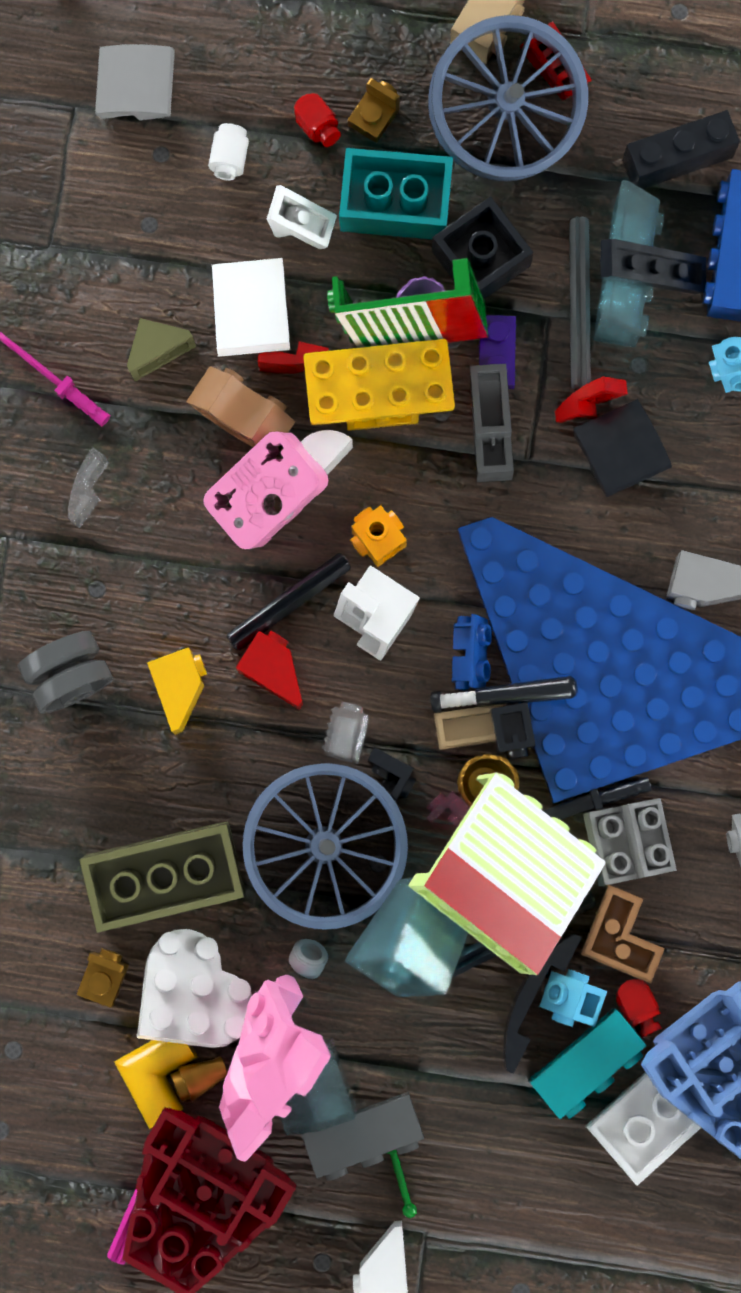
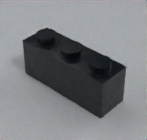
[622,110,740,192]

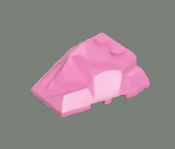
[219,975,331,1162]

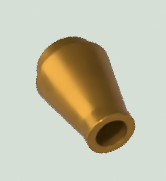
[170,1056,228,1102]

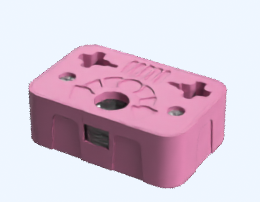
[204,431,329,549]

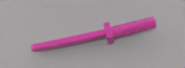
[0,332,110,427]

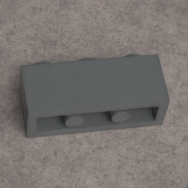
[301,1091,424,1181]

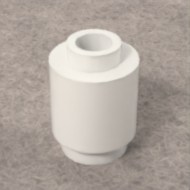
[208,123,249,180]

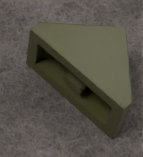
[127,318,196,382]

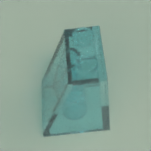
[345,878,468,997]
[280,1037,357,1135]

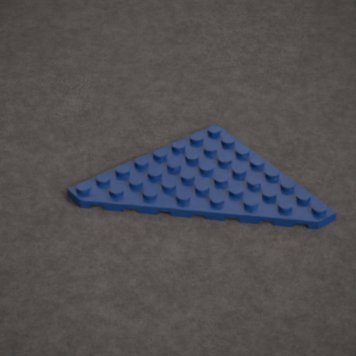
[458,517,741,804]

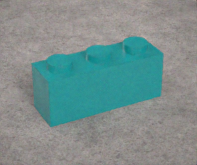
[528,1008,647,1119]

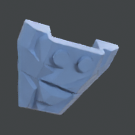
[641,981,741,1159]

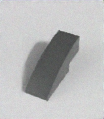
[470,364,514,483]

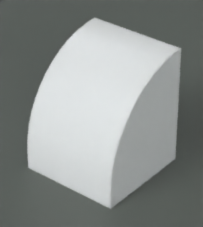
[301,430,353,475]

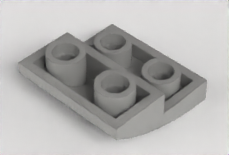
[95,44,175,120]
[583,798,677,886]

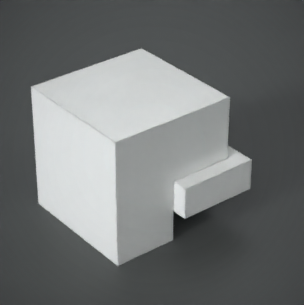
[333,565,420,661]

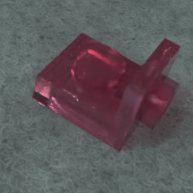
[426,791,470,828]

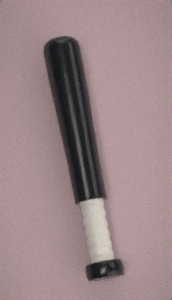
[430,676,578,713]

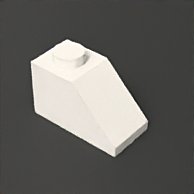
[353,1220,408,1293]

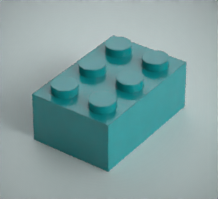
[339,148,453,239]

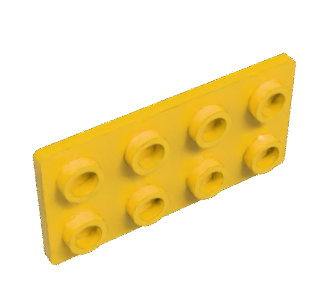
[303,339,455,431]

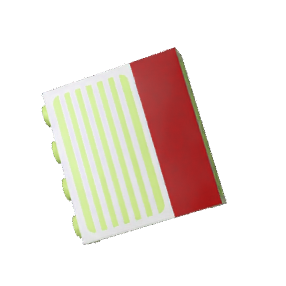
[408,773,606,975]

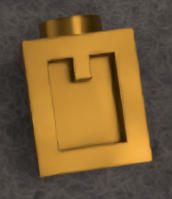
[347,78,400,143]
[76,948,129,1008]

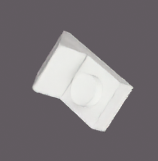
[267,185,337,250]

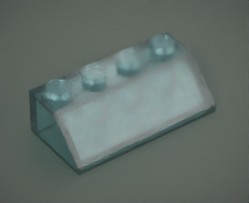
[593,180,664,347]

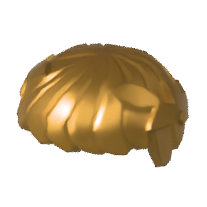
[457,754,519,807]

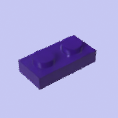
[479,315,516,389]

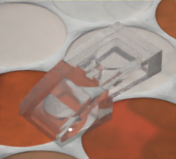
[68,447,109,529]

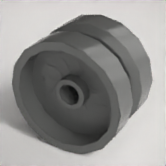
[18,631,114,714]

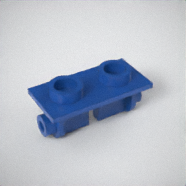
[452,614,492,690]

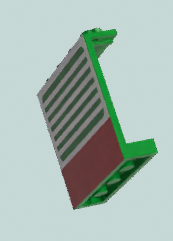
[327,258,488,348]

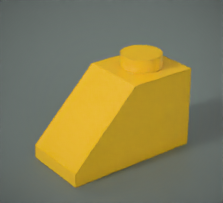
[147,647,207,735]

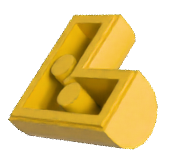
[114,1040,198,1129]

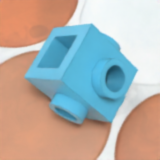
[709,337,741,393]
[539,969,607,1027]

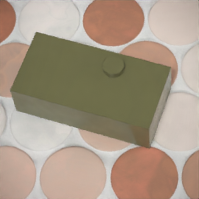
[79,821,246,933]

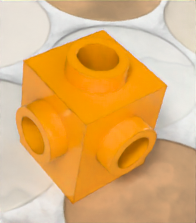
[350,505,407,568]

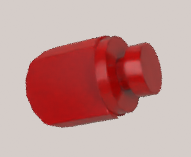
[294,93,341,147]
[616,979,662,1038]

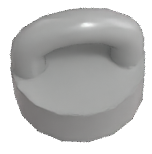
[289,939,328,979]

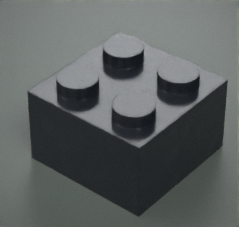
[432,196,534,299]

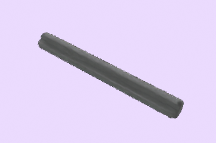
[569,217,591,390]

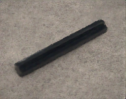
[227,553,351,650]

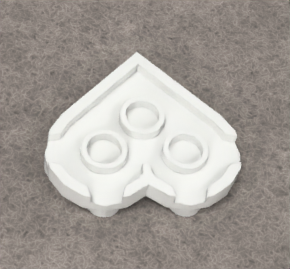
[137,929,252,1048]

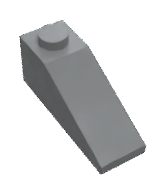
[666,550,741,610]

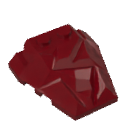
[122,1107,297,1293]

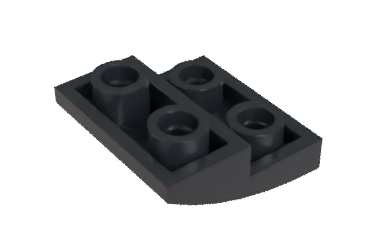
[573,399,672,497]

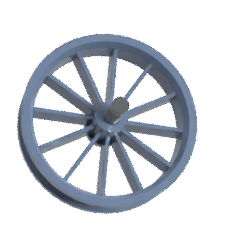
[428,15,588,181]
[242,763,408,929]

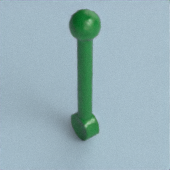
[388,1150,417,1218]

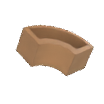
[186,366,295,448]

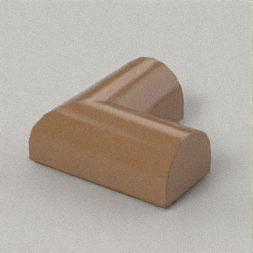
[580,885,665,984]

